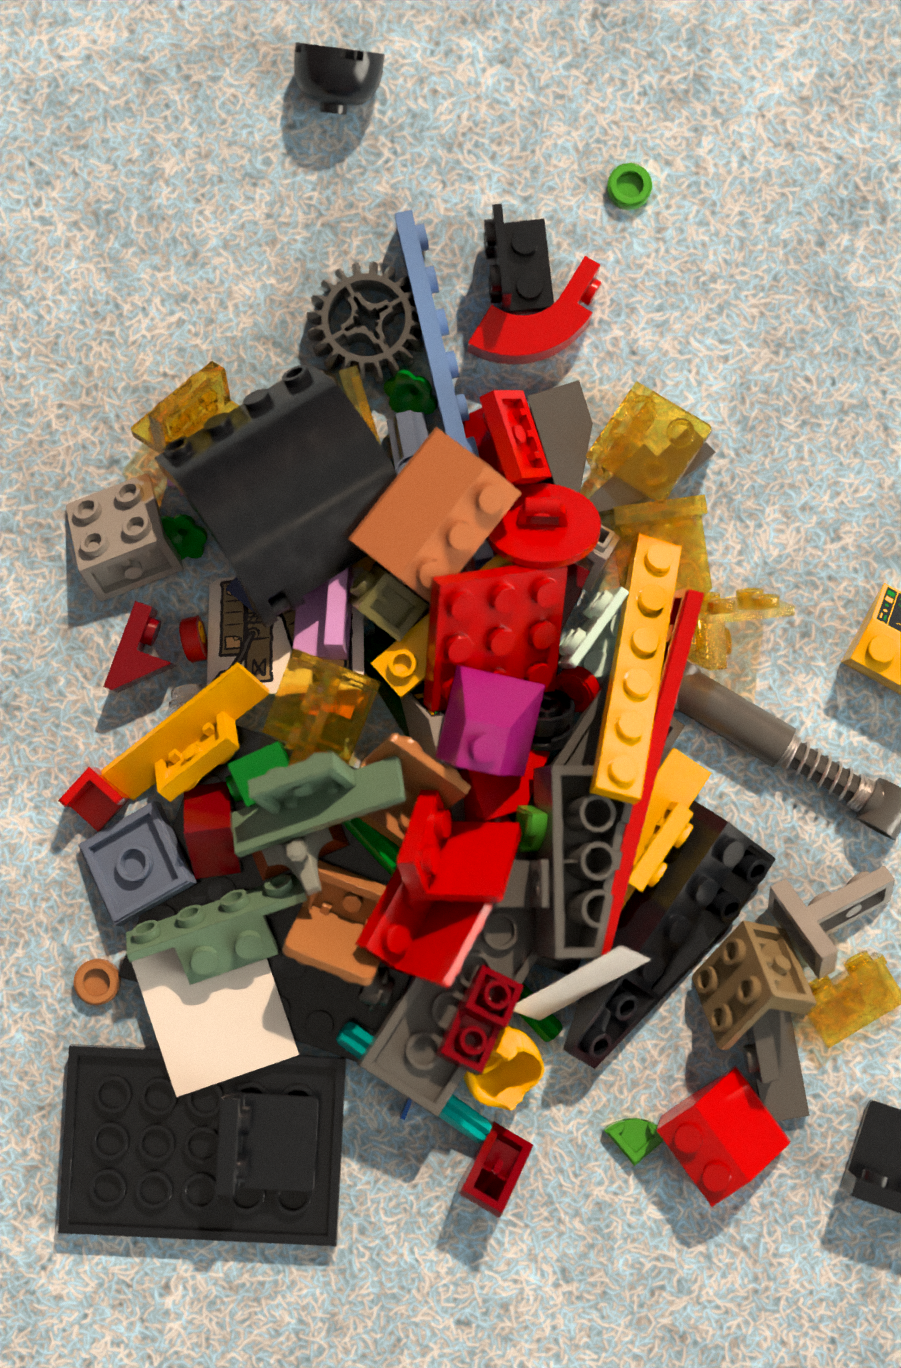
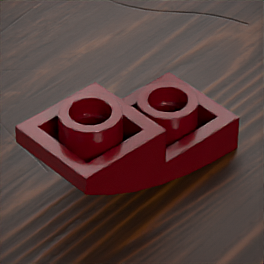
[435,965,524,1076]

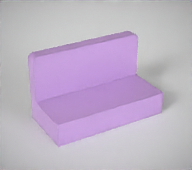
[293,566,354,660]

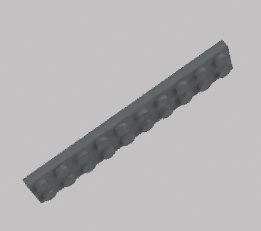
[357,675,685,1117]

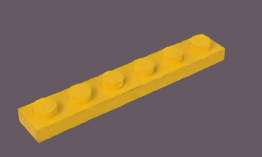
[590,534,682,805]

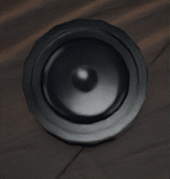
[530,689,575,751]

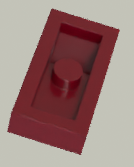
[103,601,176,693]

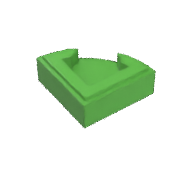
[516,805,548,852]
[604,1118,664,1166]

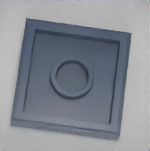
[78,801,197,926]

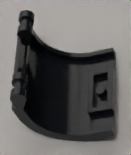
[154,363,398,628]

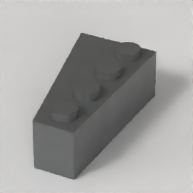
[533,766,633,959]

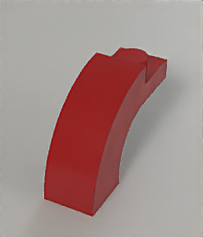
[468,256,602,365]

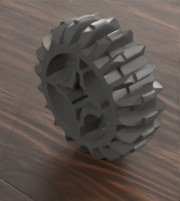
[306,261,424,385]

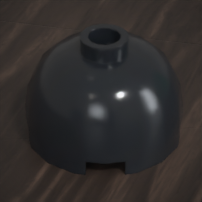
[294,42,385,115]

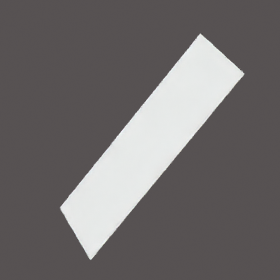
[514,946,651,1021]

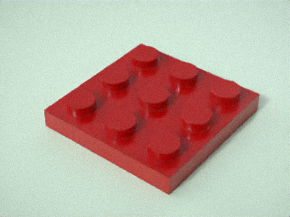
[423,565,568,712]

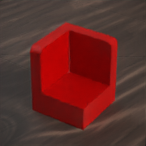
[58,767,130,832]

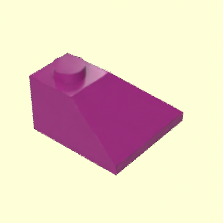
[436,665,545,776]

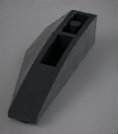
[563,800,776,1069]

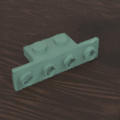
[232,751,405,857]
[126,874,307,985]

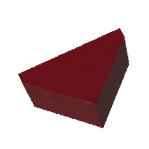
[184,782,242,879]
[458,1122,533,1218]

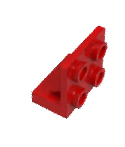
[462,390,552,487]
[396,790,522,903]
[355,867,492,988]

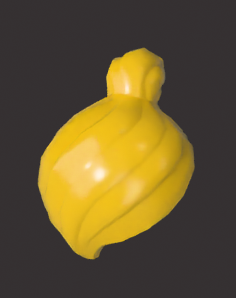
[463,1025,544,1110]

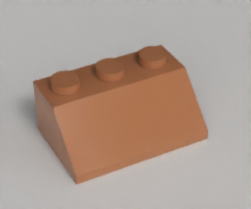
[348,427,521,603]

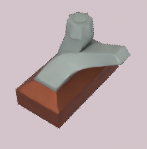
[252,823,349,896]

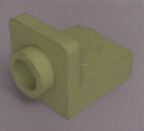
[348,565,428,642]

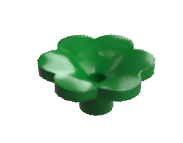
[384,370,437,415]
[161,514,208,560]

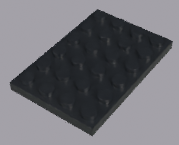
[58,1044,347,1246]

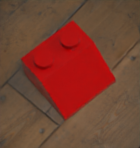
[657,1065,790,1207]

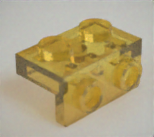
[806,950,901,1048]

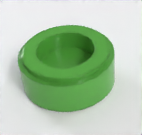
[607,163,652,210]

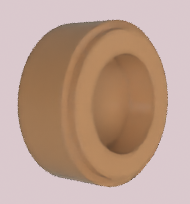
[74,958,121,1005]

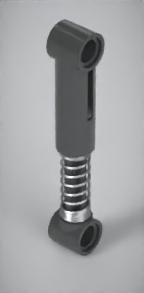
[674,661,901,841]

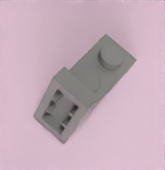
[768,866,895,980]

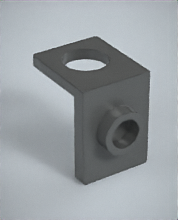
[490,860,549,908]

